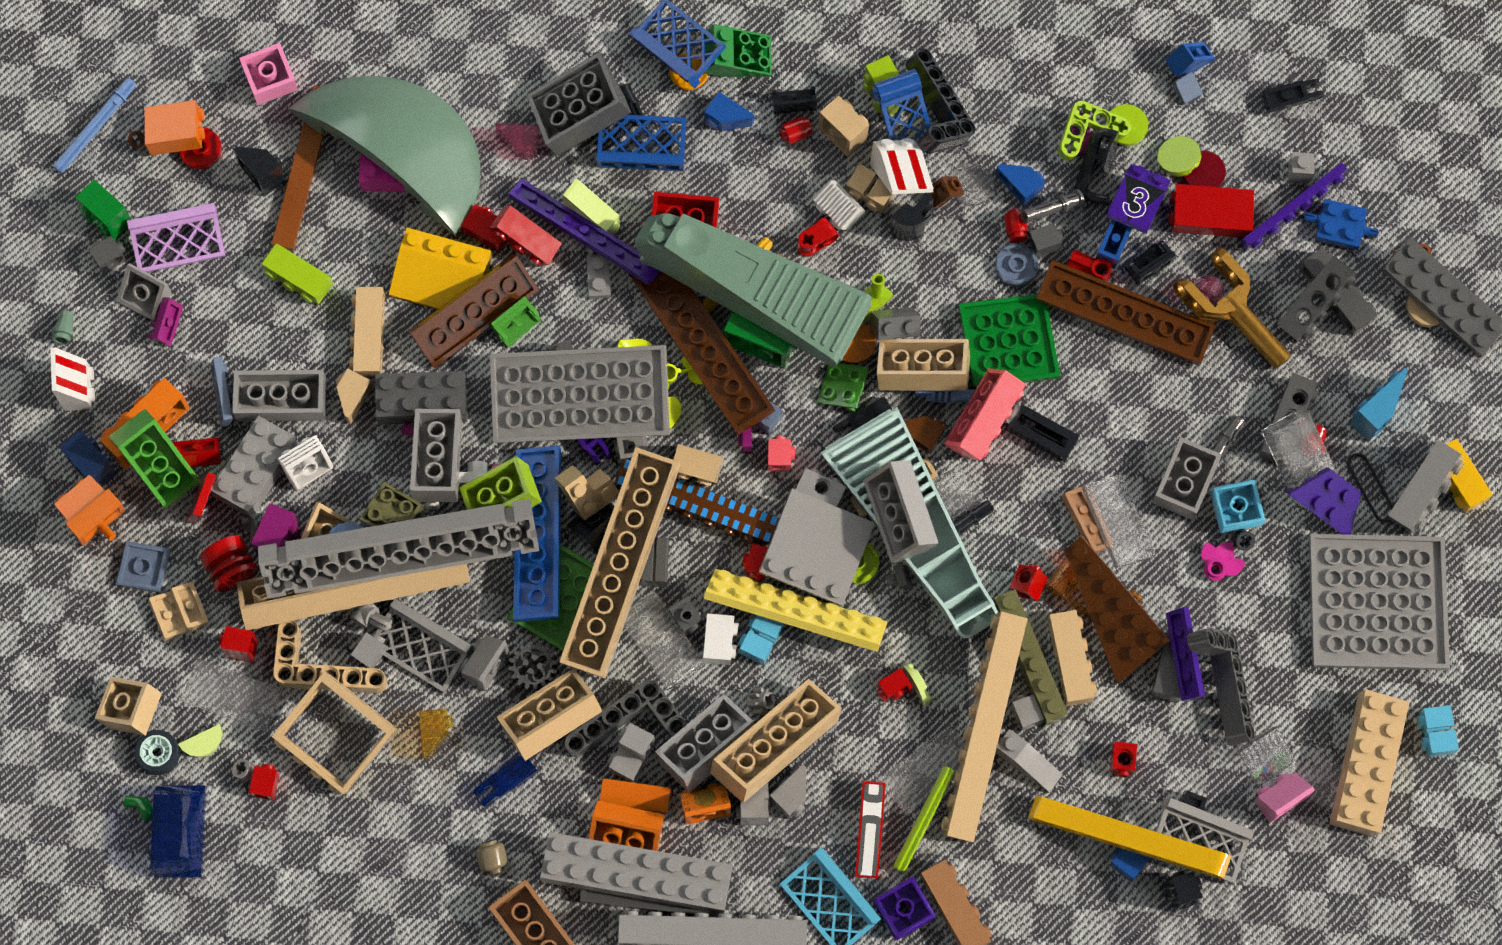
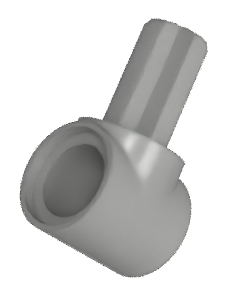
[350,604,392,631]

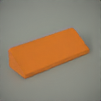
[600,778,671,813]

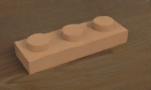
[1061,486,1113,553]

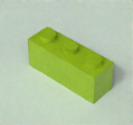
[261,243,333,305]

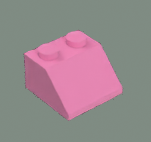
[1254,772,1315,823]

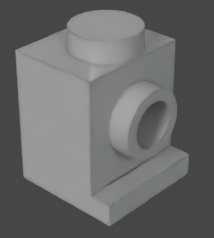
[614,436,649,459]

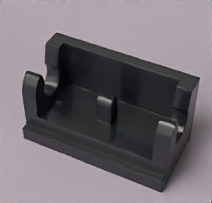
[771,86,817,114]
[1124,240,1176,286]

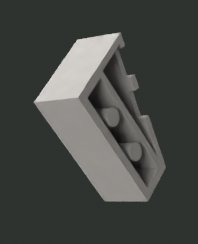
[736,783,769,826]

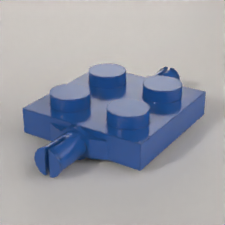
[1303,199,1378,251]

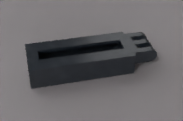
[1003,403,1080,463]

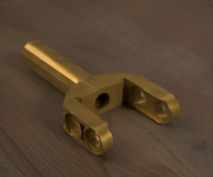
[1173,248,1291,369]

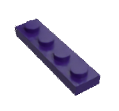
[1165,607,1205,702]

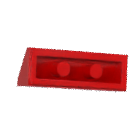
[172,438,221,467]

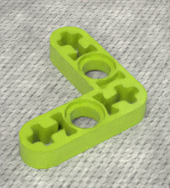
[1058,101,1131,160]

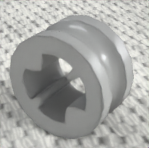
[232,759,254,782]

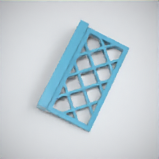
[780,847,883,945]

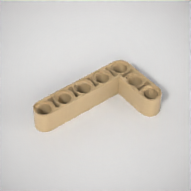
[274,620,388,693]

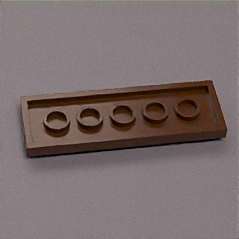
[408,254,539,368]

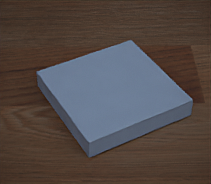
[116,541,171,593]

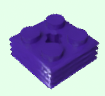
[873,877,936,940]

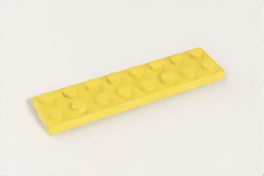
[704,569,888,652]

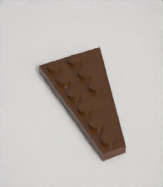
[1064,536,1170,684]

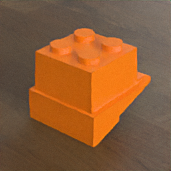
[54,475,125,546]

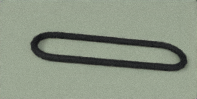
[1347,453,1394,523]

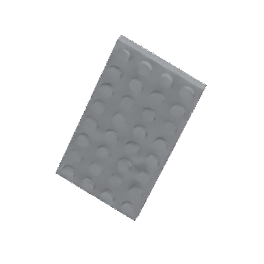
[490,345,670,443]

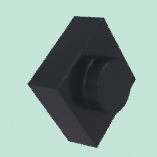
[1180,790,1208,811]

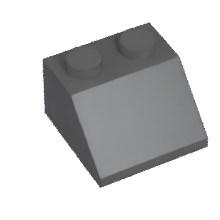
[460,635,510,691]

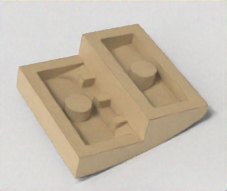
[148,581,209,641]

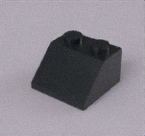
[233,147,286,196]
[567,503,614,556]

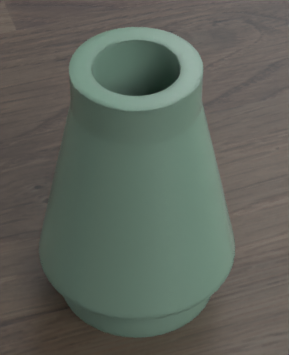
[51,310,74,345]

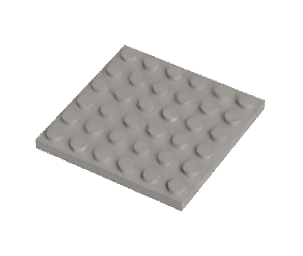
[1309,534,1450,670]

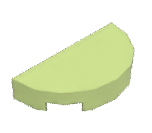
[902,663,931,706]
[178,724,223,758]

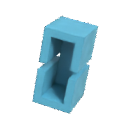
[738,614,784,665]
[1417,705,1459,757]

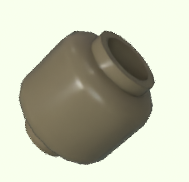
[475,839,508,875]

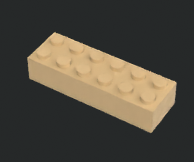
[710,679,842,803]
[1329,689,1409,837]

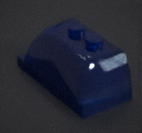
[150,785,206,879]

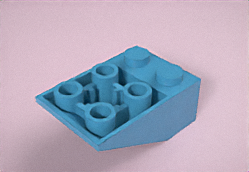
[1350,368,1408,442]

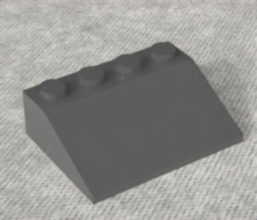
[527,52,631,156]

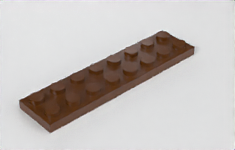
[1036,260,1216,366]

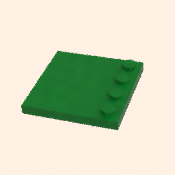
[958,294,1061,389]

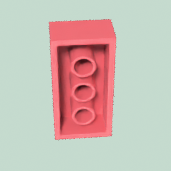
[943,368,1026,460]

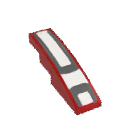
[855,780,886,879]

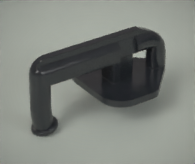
[1074,128,1119,206]

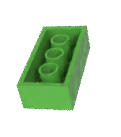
[109,409,201,509]

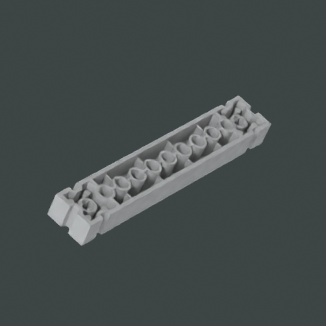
[258,499,539,599]

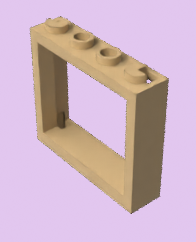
[272,672,398,794]

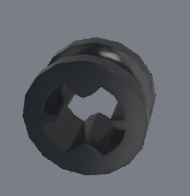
[1232,529,1255,551]

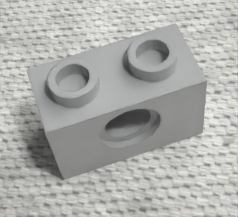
[796,468,846,507]

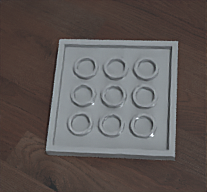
[758,489,875,607]

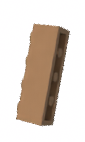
[920,860,992,945]

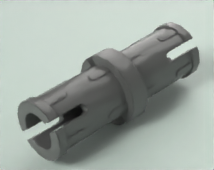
[1211,415,1245,459]

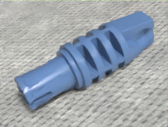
[915,389,976,404]

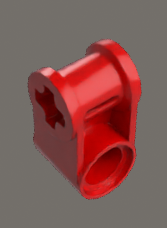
[797,218,839,257]

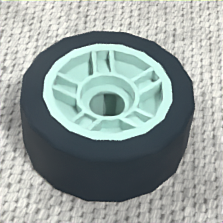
[135,730,180,775]

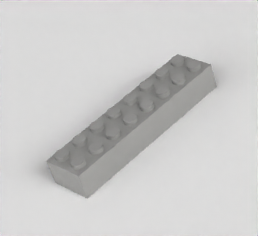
[540,832,733,914]
[618,911,807,945]

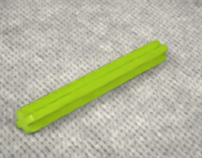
[893,766,955,872]

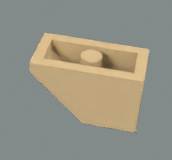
[336,368,373,424]

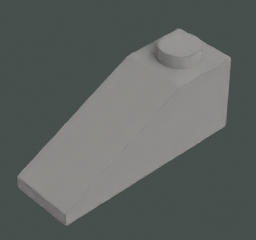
[995,729,1063,793]

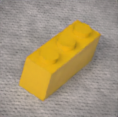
[1446,439,1493,513]

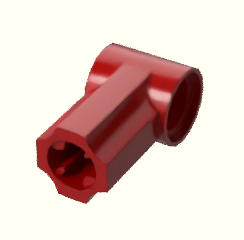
[1067,250,1111,282]

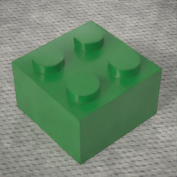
[75,179,131,240]

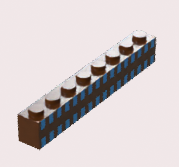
[614,459,779,548]

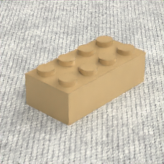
[877,339,970,391]
[497,668,602,761]

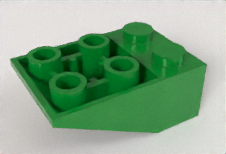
[704,24,772,77]

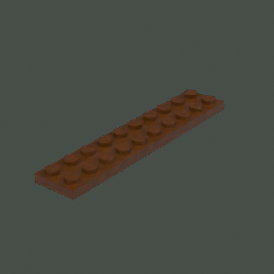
[627,271,775,435]

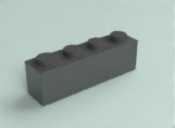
[1299,247,1377,336]

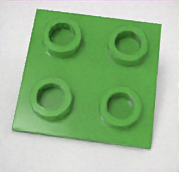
[817,363,869,413]

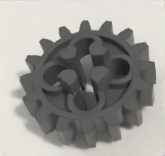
[508,642,558,692]

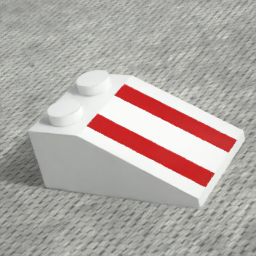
[870,138,933,194]
[50,348,95,411]

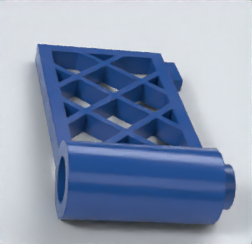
[871,69,931,153]

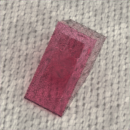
[495,123,540,160]

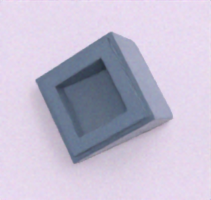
[1173,72,1203,105]

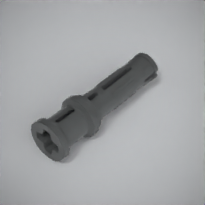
[1020,189,1085,223]

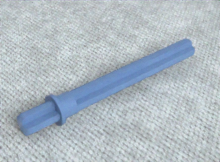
[53,78,136,173]

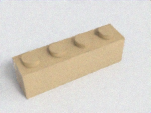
[349,287,385,378]
[1047,610,1097,707]

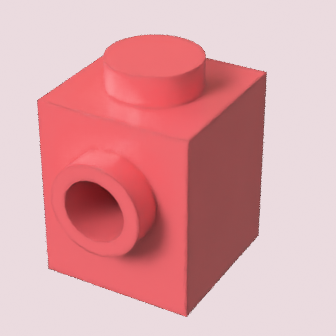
[768,436,795,471]

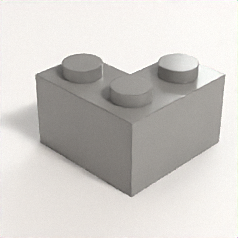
[607,723,655,783]

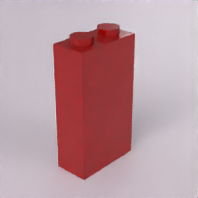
[1168,184,1254,238]

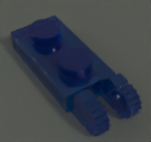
[473,755,538,807]

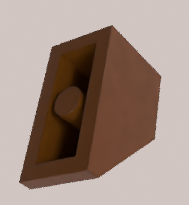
[904,416,945,455]

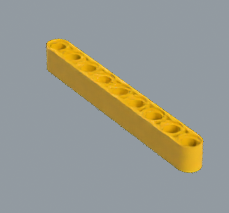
[1028,796,1231,879]

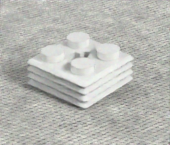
[278,436,333,490]

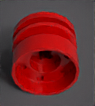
[199,535,259,592]

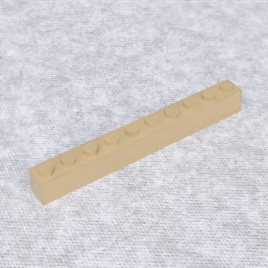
[941,612,1028,842]

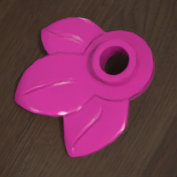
[1201,541,1245,581]

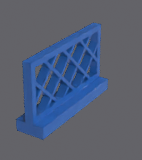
[629,0,726,89]
[596,115,686,172]

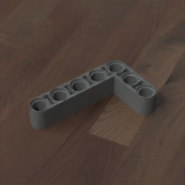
[1187,628,1255,746]
[565,680,686,757]

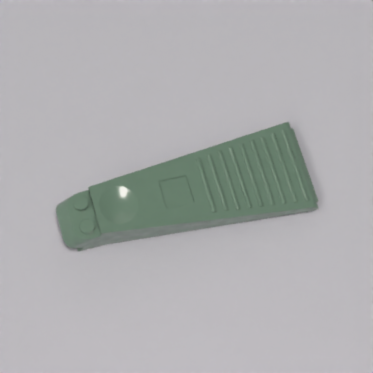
[635,213,872,367]

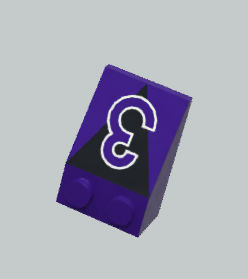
[1106,164,1171,234]

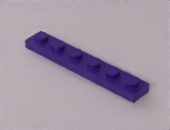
[1240,163,1347,252]

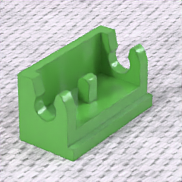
[491,296,541,348]

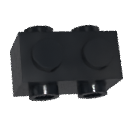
[1164,870,1203,912]

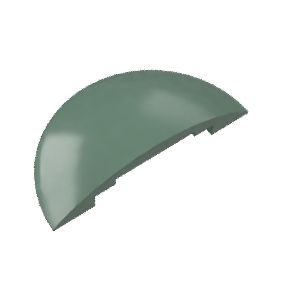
[288,76,480,235]

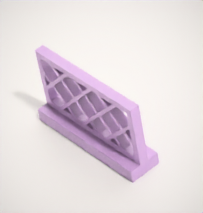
[127,203,226,272]

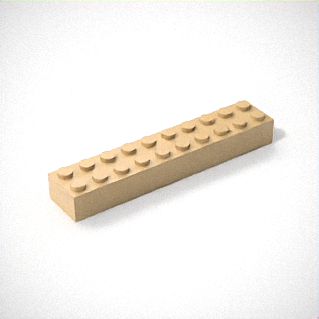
[560,447,681,679]
[237,564,470,630]

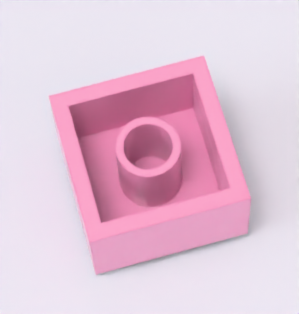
[239,43,298,105]

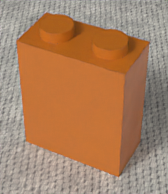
[145,100,205,155]

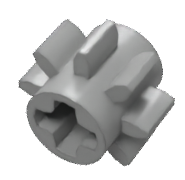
[747,687,775,715]

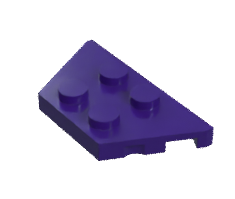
[1286,467,1361,535]

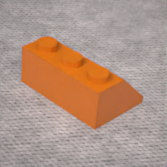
[589,800,665,851]

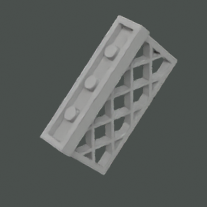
[376,599,474,693]
[1155,798,1254,884]

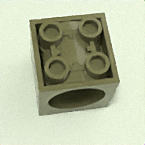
[359,482,426,528]

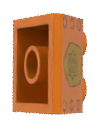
[680,783,731,825]

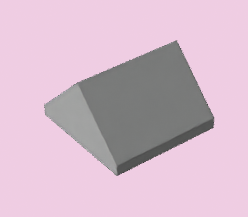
[116,263,172,321]

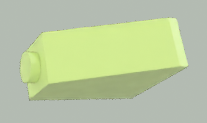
[563,179,620,235]

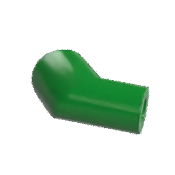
[124,795,154,821]

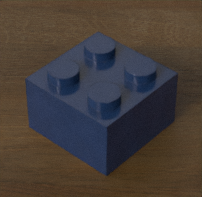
[59,430,117,487]

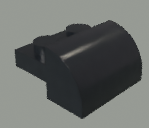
[890,193,934,241]

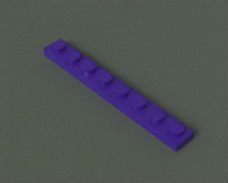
[508,179,661,285]

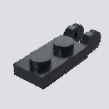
[1261,78,1324,113]
[832,396,892,438]

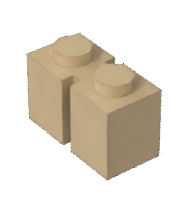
[846,164,895,214]

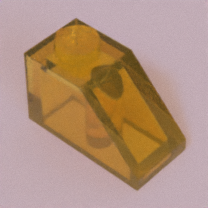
[419,708,454,760]

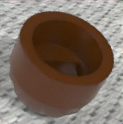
[128,131,145,149]

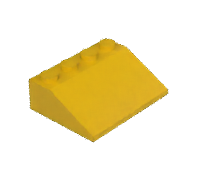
[389,228,493,309]

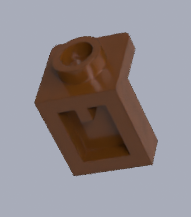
[929,176,964,208]

